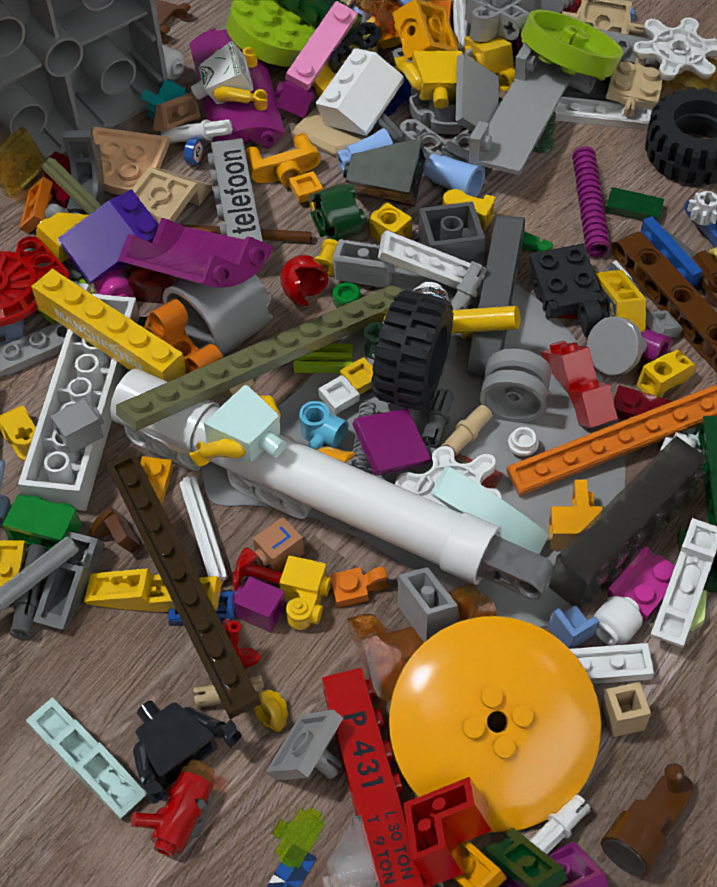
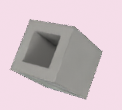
[51,399,104,454]

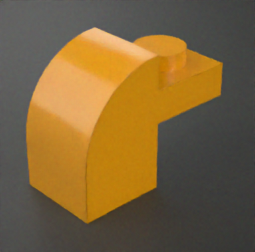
[548,480,602,550]

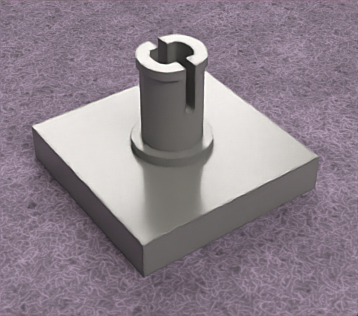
[266,710,343,780]

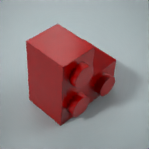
[403,777,492,887]

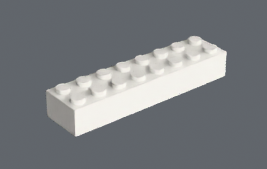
[18,294,140,511]

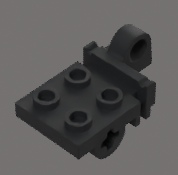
[529,243,609,337]

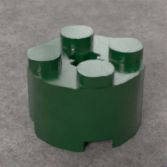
[308,183,367,242]

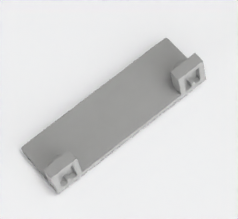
[469,42,571,175]

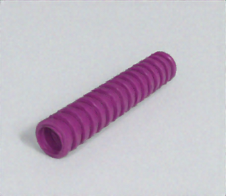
[572,146,610,257]

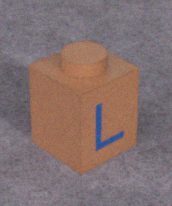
[253,517,304,571]

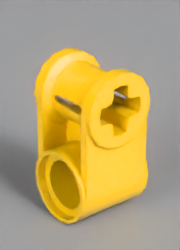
[0,404,36,462]

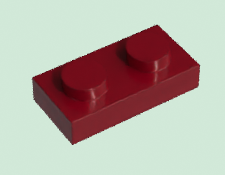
[614,385,673,420]

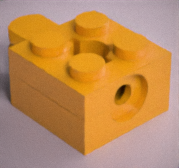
[392,0,459,61]

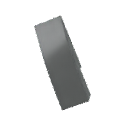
[33,531,105,631]

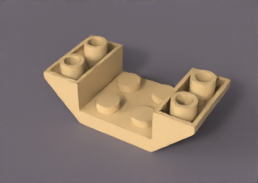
[132,167,212,224]

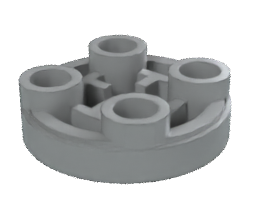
[587,317,647,376]

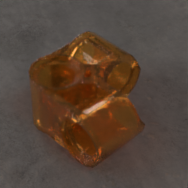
[355,0,402,37]

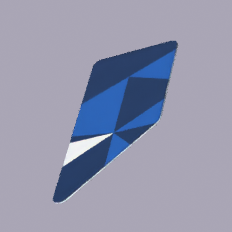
[266,844,316,887]

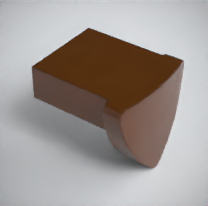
[89,507,142,554]

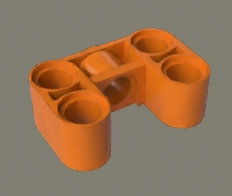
[144,299,223,374]

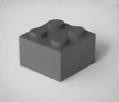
[418,201,485,264]

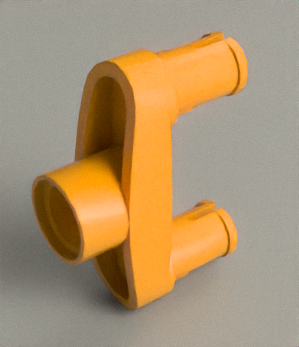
[245,133,321,187]

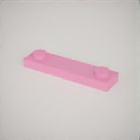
[285,1,358,91]

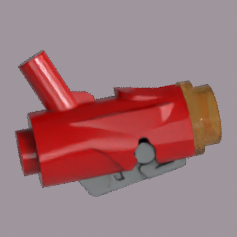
[131,760,215,857]

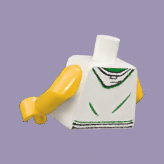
[191,41,268,111]

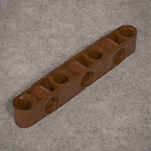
[612,231,717,373]

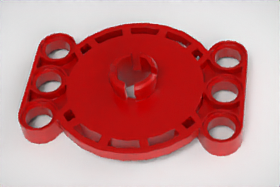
[0,236,70,327]

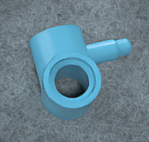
[299,401,349,450]

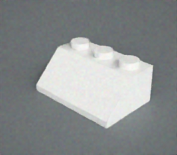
[316,48,405,136]

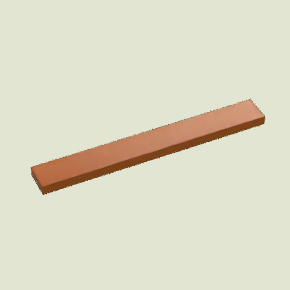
[506,384,717,497]

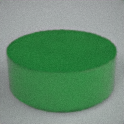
[332,283,361,308]

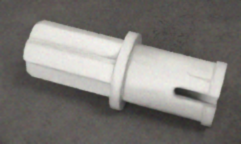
[530,794,591,854]

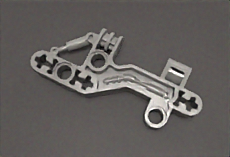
[465,0,574,42]

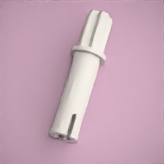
[161,119,233,144]

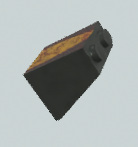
[343,139,427,207]

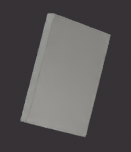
[455,53,499,132]

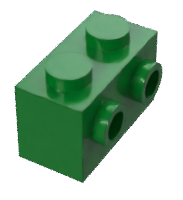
[2,494,82,550]

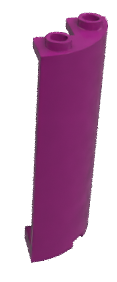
[189,28,285,149]
[118,218,274,288]

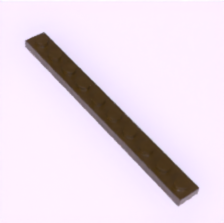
[106,451,262,720]

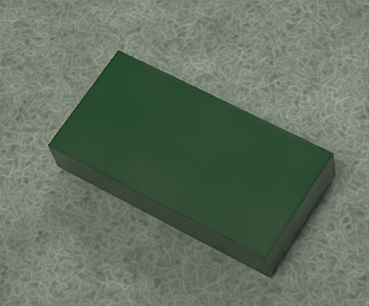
[605,187,665,222]

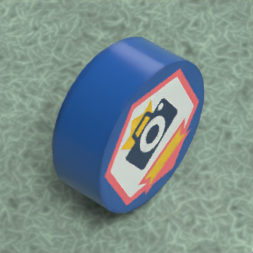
[184,138,204,166]

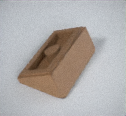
[153,92,201,131]

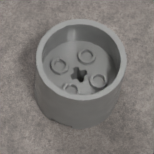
[163,274,273,357]

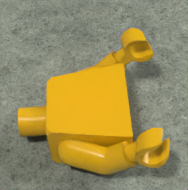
[394,51,474,109]

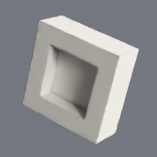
[318,375,360,415]

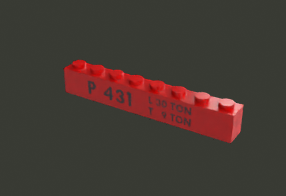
[322,667,430,887]

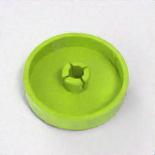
[226,0,316,67]
[521,10,623,80]

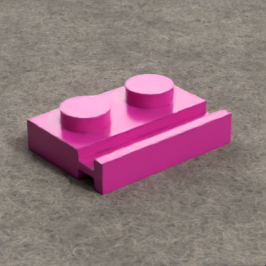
[607,546,675,622]

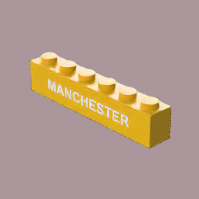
[31,269,187,382]

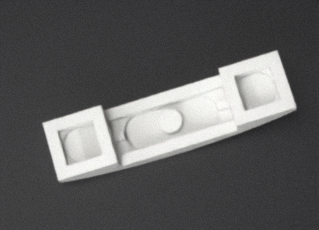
[650,518,717,648]

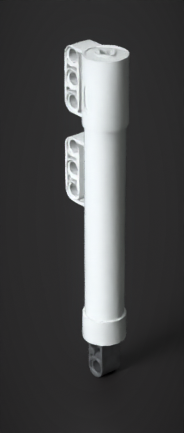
[110,368,555,599]

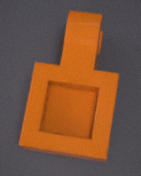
[329,566,389,608]

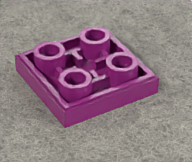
[352,408,431,476]

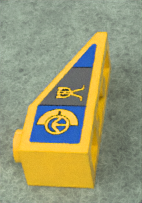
[595,270,646,332]

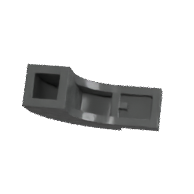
[63,130,104,215]

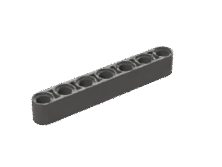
[468,215,525,376]

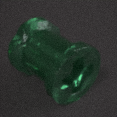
[364,322,383,360]

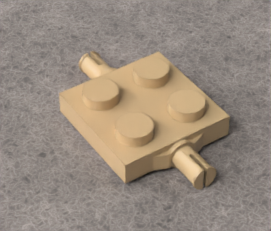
[562,0,645,35]
[606,57,663,117]

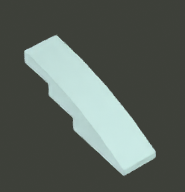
[430,466,550,554]
[26,697,146,820]

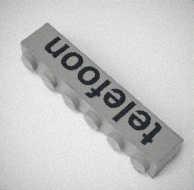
[208,138,263,242]

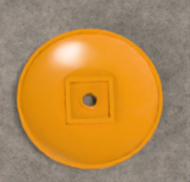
[389,616,601,832]

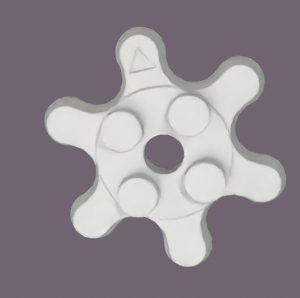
[633,18,717,81]
[395,446,502,508]

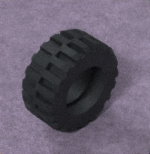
[645,87,717,186]
[371,290,454,411]

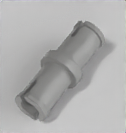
[451,261,488,310]

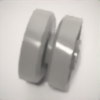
[480,348,552,422]

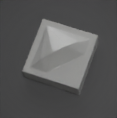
[646,310,683,338]

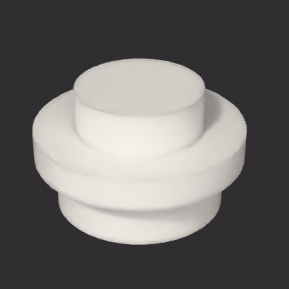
[508,427,539,456]

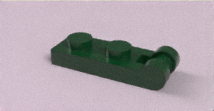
[483,827,568,887]

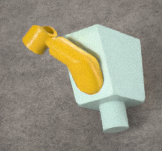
[188,384,286,467]

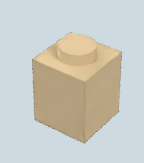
[601,682,651,737]

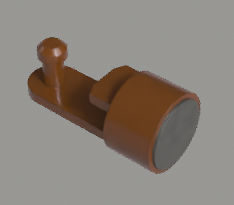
[601,763,693,876]

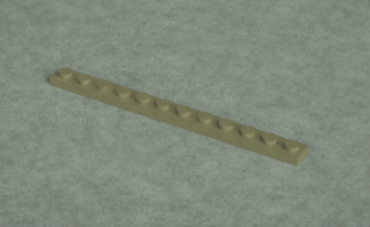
[116,284,402,432]

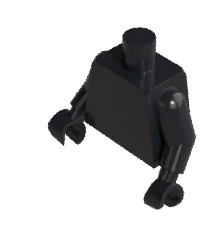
[133,701,242,804]

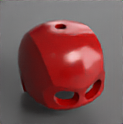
[280,255,328,306]

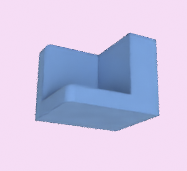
[548,605,600,649]

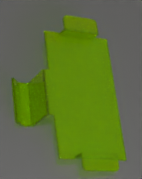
[272,807,324,868]

